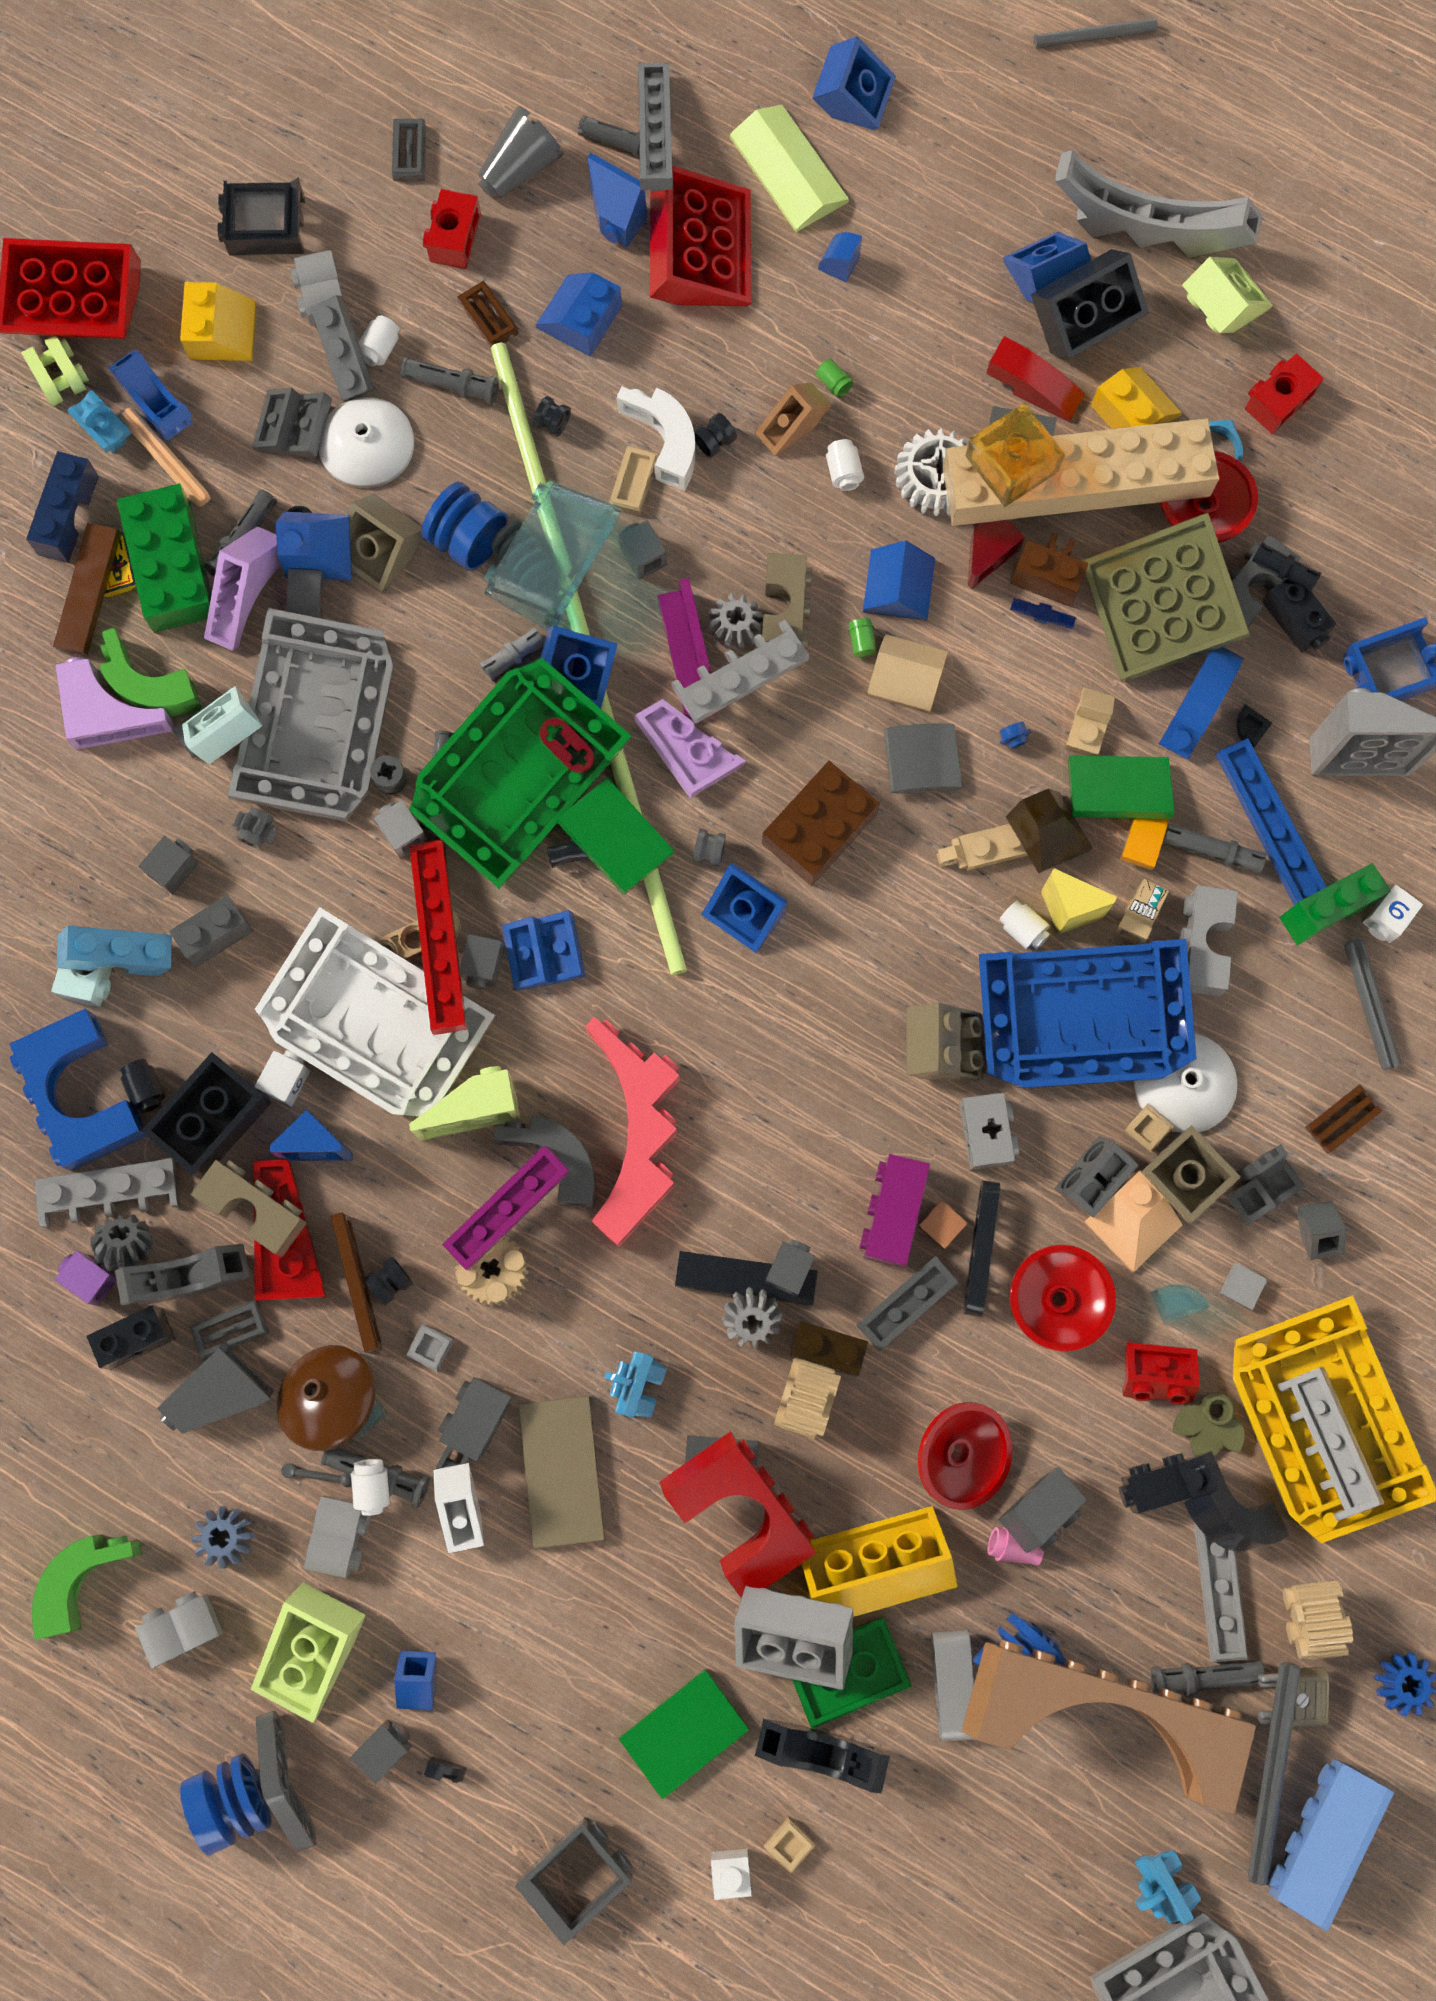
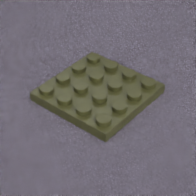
[1083,513,1250,683]

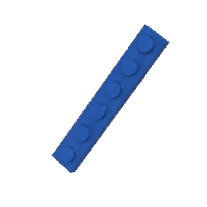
[1216,738,1326,905]

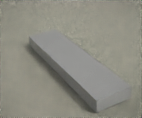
[1193,1521,1249,1662]

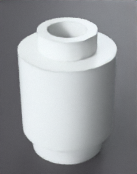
[358,316,399,366]
[826,439,864,491]
[999,901,1050,950]
[351,1459,390,1516]

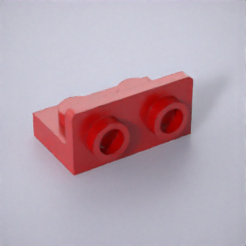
[1122,1342,1200,1405]

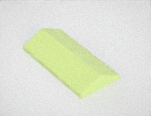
[730,105,849,232]

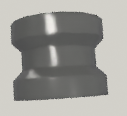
[370,755,407,795]
[693,828,726,867]

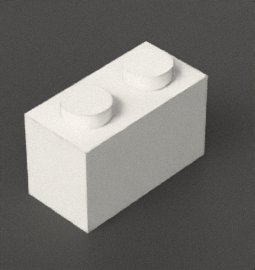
[433,1463,484,1553]

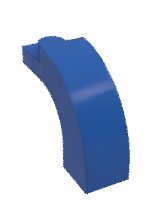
[108,350,193,441]
[1159,647,1244,759]

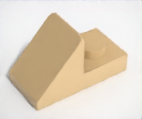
[1065,687,1115,756]

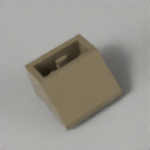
[906,1003,983,1081]

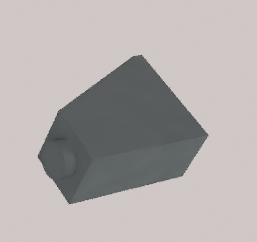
[157,1342,274,1434]

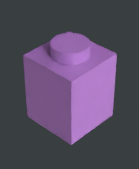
[55,1251,117,1306]

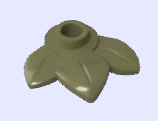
[1173,1393,1245,1456]

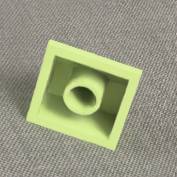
[1182,257,1273,333]

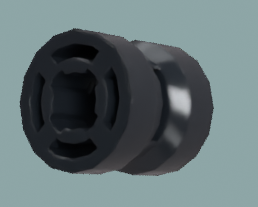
[694,412,737,458]
[364,1257,413,1306]

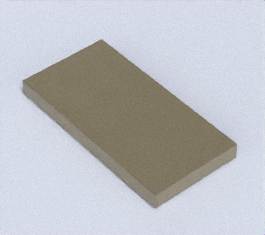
[519,1396,605,1549]

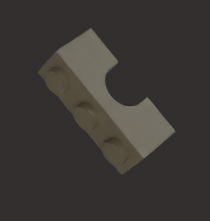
[762,553,813,649]
[190,1160,307,1257]

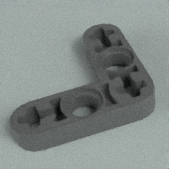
[256,1711,317,1852]

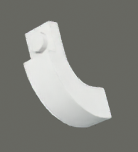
[616,387,695,491]

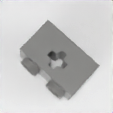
[959,1093,1019,1171]

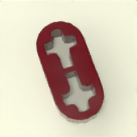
[539,718,595,773]

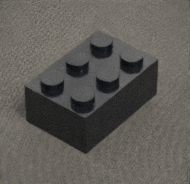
[1031,249,1149,359]
[141,1052,272,1180]

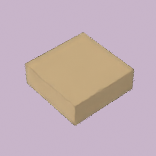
[1125,1103,1175,1153]
[764,1817,816,1874]

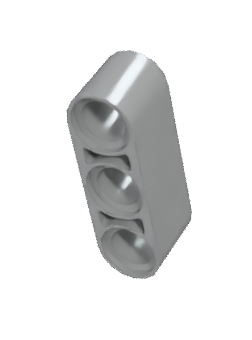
[931,1630,974,1742]

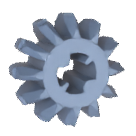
[191,1506,255,1569]

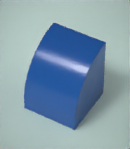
[818,232,862,282]
[394,1651,437,1710]

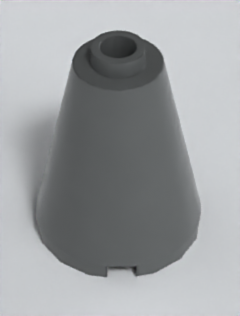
[478,106,564,198]

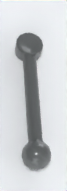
[281,1464,352,1487]

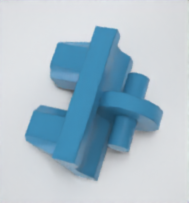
[67,390,131,453]
[604,1351,667,1418]
[1134,1851,1201,1924]

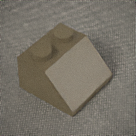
[347,493,422,592]
[1141,1125,1240,1224]

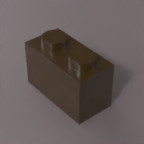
[789,1321,869,1377]

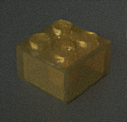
[965,402,1065,507]

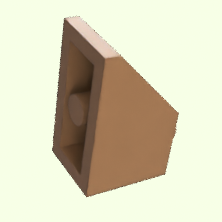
[755,382,832,456]

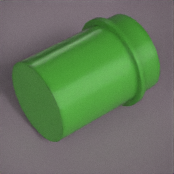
[816,359,853,398]
[848,618,877,657]

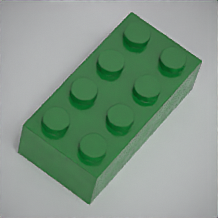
[116,483,212,633]

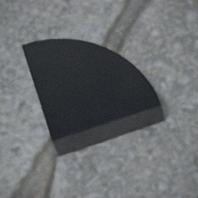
[1237,704,1272,748]
[424,1757,467,1783]

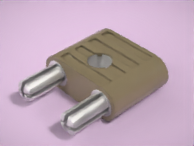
[1258,1667,1329,1727]

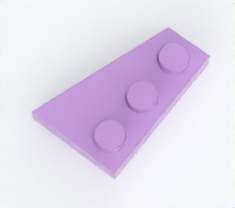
[634,699,746,798]

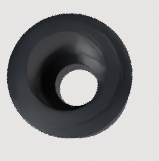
[120,1059,166,1113]

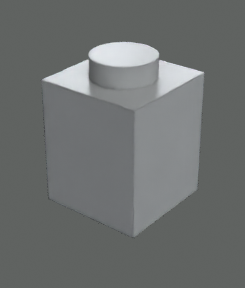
[374,800,428,859]

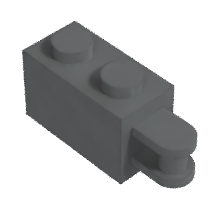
[435,1377,514,1469]

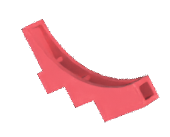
[585,1017,680,1248]

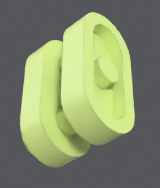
[21,336,89,407]

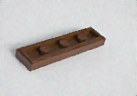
[53,523,122,656]
[331,1212,383,1353]

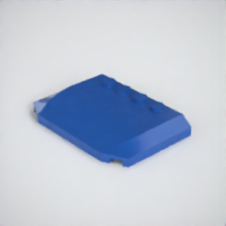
[979,939,1197,1089]

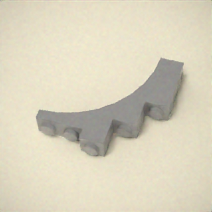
[1055,150,1263,258]

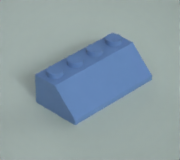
[1268,1759,1395,1932]

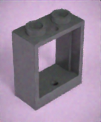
[515,1817,633,1945]

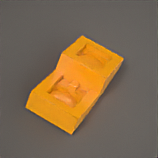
[1120,818,1169,871]

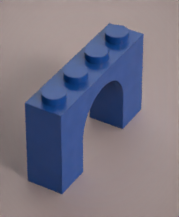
[9,1008,146,1171]

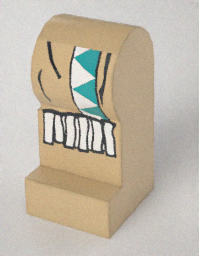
[1113,877,1169,945]

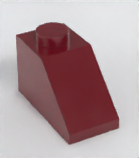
[968,520,1025,589]

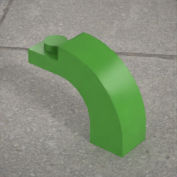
[99,628,202,717]
[32,1534,142,1640]

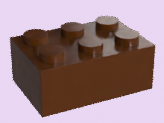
[762,761,880,886]

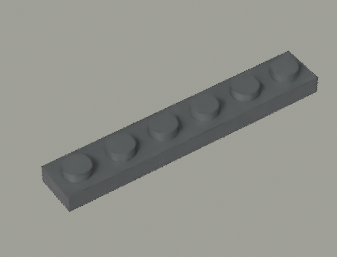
[638,63,673,191]

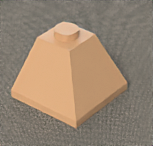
[1084,1171,1182,1273]

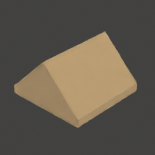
[867,634,948,713]

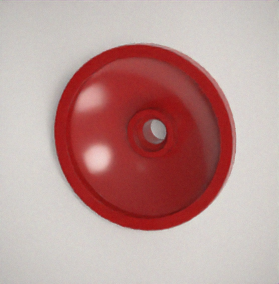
[1160,451,1258,543]
[1009,1245,1116,1352]
[918,1402,1013,1510]

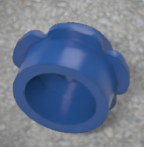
[999,721,1031,749]

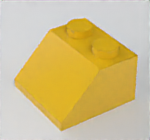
[180,282,257,361]
[1091,367,1182,429]

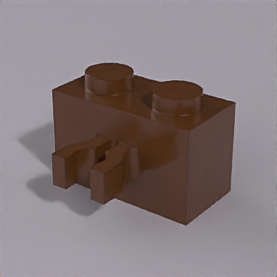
[1011,533,1089,607]

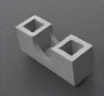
[1180,886,1238,997]

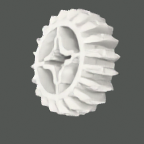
[895,428,967,517]

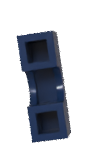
[26,451,99,563]

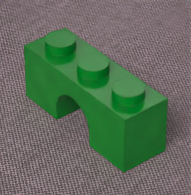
[1279,863,1391,946]

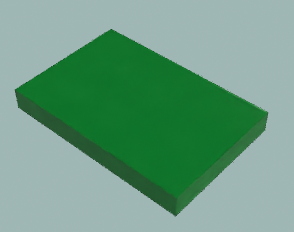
[1068,755,1174,819]
[557,777,675,896]
[792,1616,912,1729]
[618,1669,749,1800]

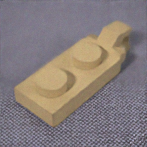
[936,824,1028,871]

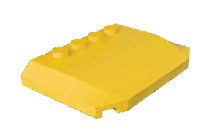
[1232,1295,1436,1543]

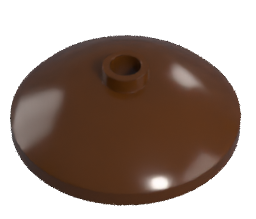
[277,1345,376,1451]

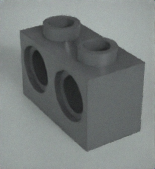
[1054,1136,1138,1218]

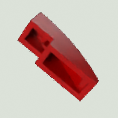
[986,336,1085,423]

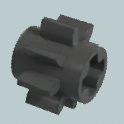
[232,807,277,849]

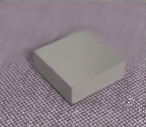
[1219,1262,1268,1311]
[406,1324,454,1372]

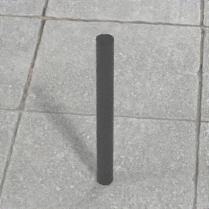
[1034,18,1157,48]

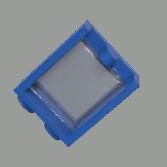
[1343,617,1436,701]

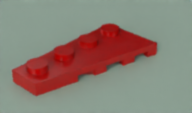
[253,1159,327,1301]

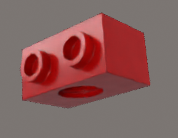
[423,189,481,269]
[1245,353,1325,434]

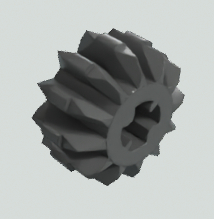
[91,1213,153,1273]

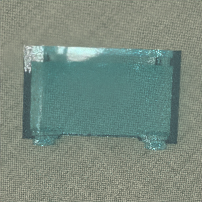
[483,480,622,631]

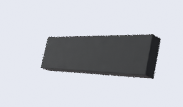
[675,1251,818,1306]

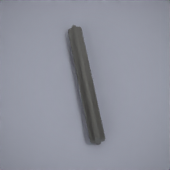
[1247,1662,1301,1886]

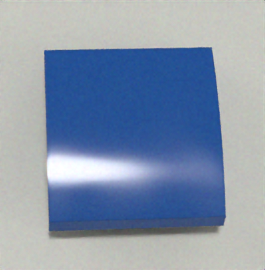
[502,910,586,990]

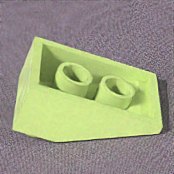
[409,1066,521,1141]
[250,1582,366,1723]

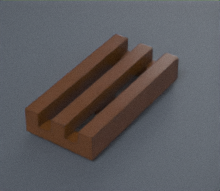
[457,281,519,347]
[1305,1084,1382,1154]

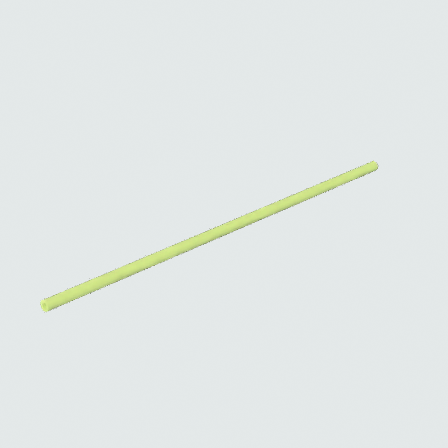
[491,343,687,975]

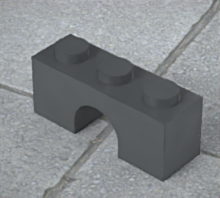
[1230,535,1301,643]

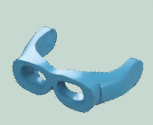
[1209,420,1243,461]

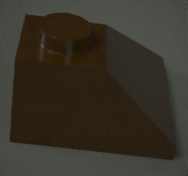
[1006,788,1093,873]

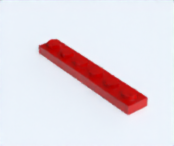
[409,840,467,1036]

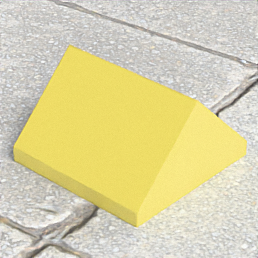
[1041,868,1117,935]

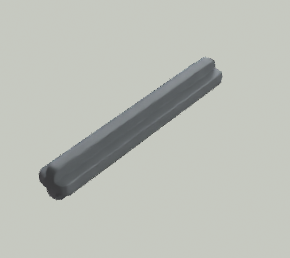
[1345,939,1402,1070]

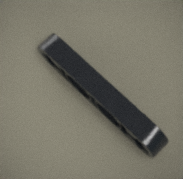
[964,1180,1000,1317]

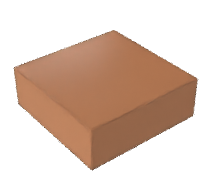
[918,1200,968,1250]

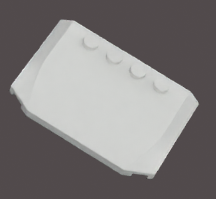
[255,907,496,1116]

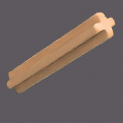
[120,407,211,507]

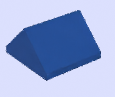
[863,540,935,621]
[701,863,787,953]
[270,1110,353,1161]

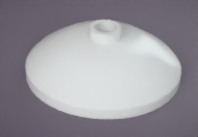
[318,397,414,489]
[1134,1033,1237,1134]

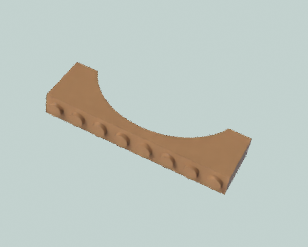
[961,1639,1256,1814]

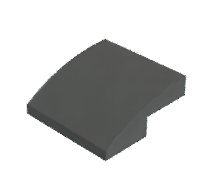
[252,388,332,457]
[884,723,962,794]

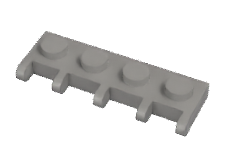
[671,620,809,724]
[35,1158,180,1228]
[1277,1367,1385,1522]

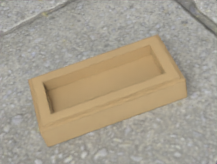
[609,446,658,516]

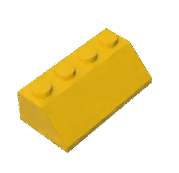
[801,1506,958,1617]

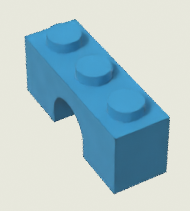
[57,926,172,976]

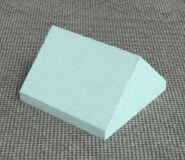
[182,686,263,765]

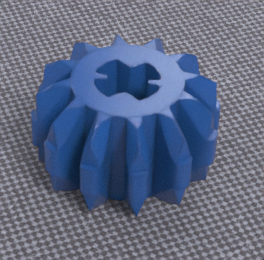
[1374,1652,1436,1717]

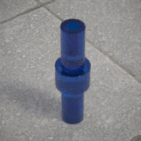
[1010,597,1076,629]

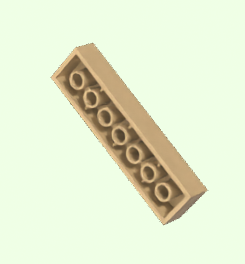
[943,418,1219,526]

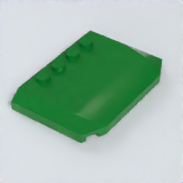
[409,658,632,889]

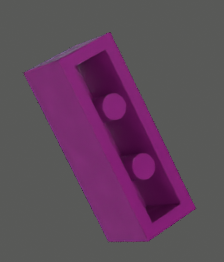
[859,1154,930,1268]

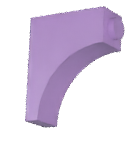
[204,527,281,651]
[56,657,173,750]

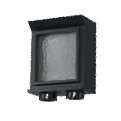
[217,177,305,255]

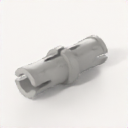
[479,627,545,681]

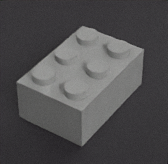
[734,1586,853,1690]

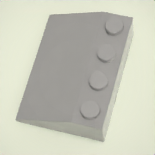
[1309,688,1436,776]

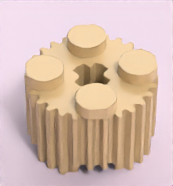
[455,1237,529,1306]
[774,1358,841,1439]
[1283,1581,1353,1661]

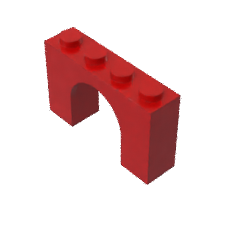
[659,1431,816,1599]

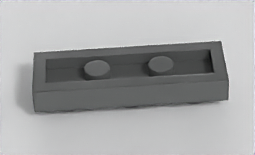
[310,295,374,401]
[856,1256,959,1352]

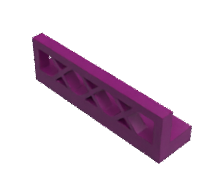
[658,578,718,719]
[442,1145,571,1271]

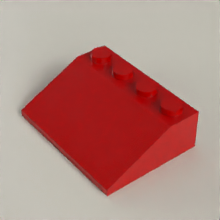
[650,165,751,306]
[0,238,141,340]

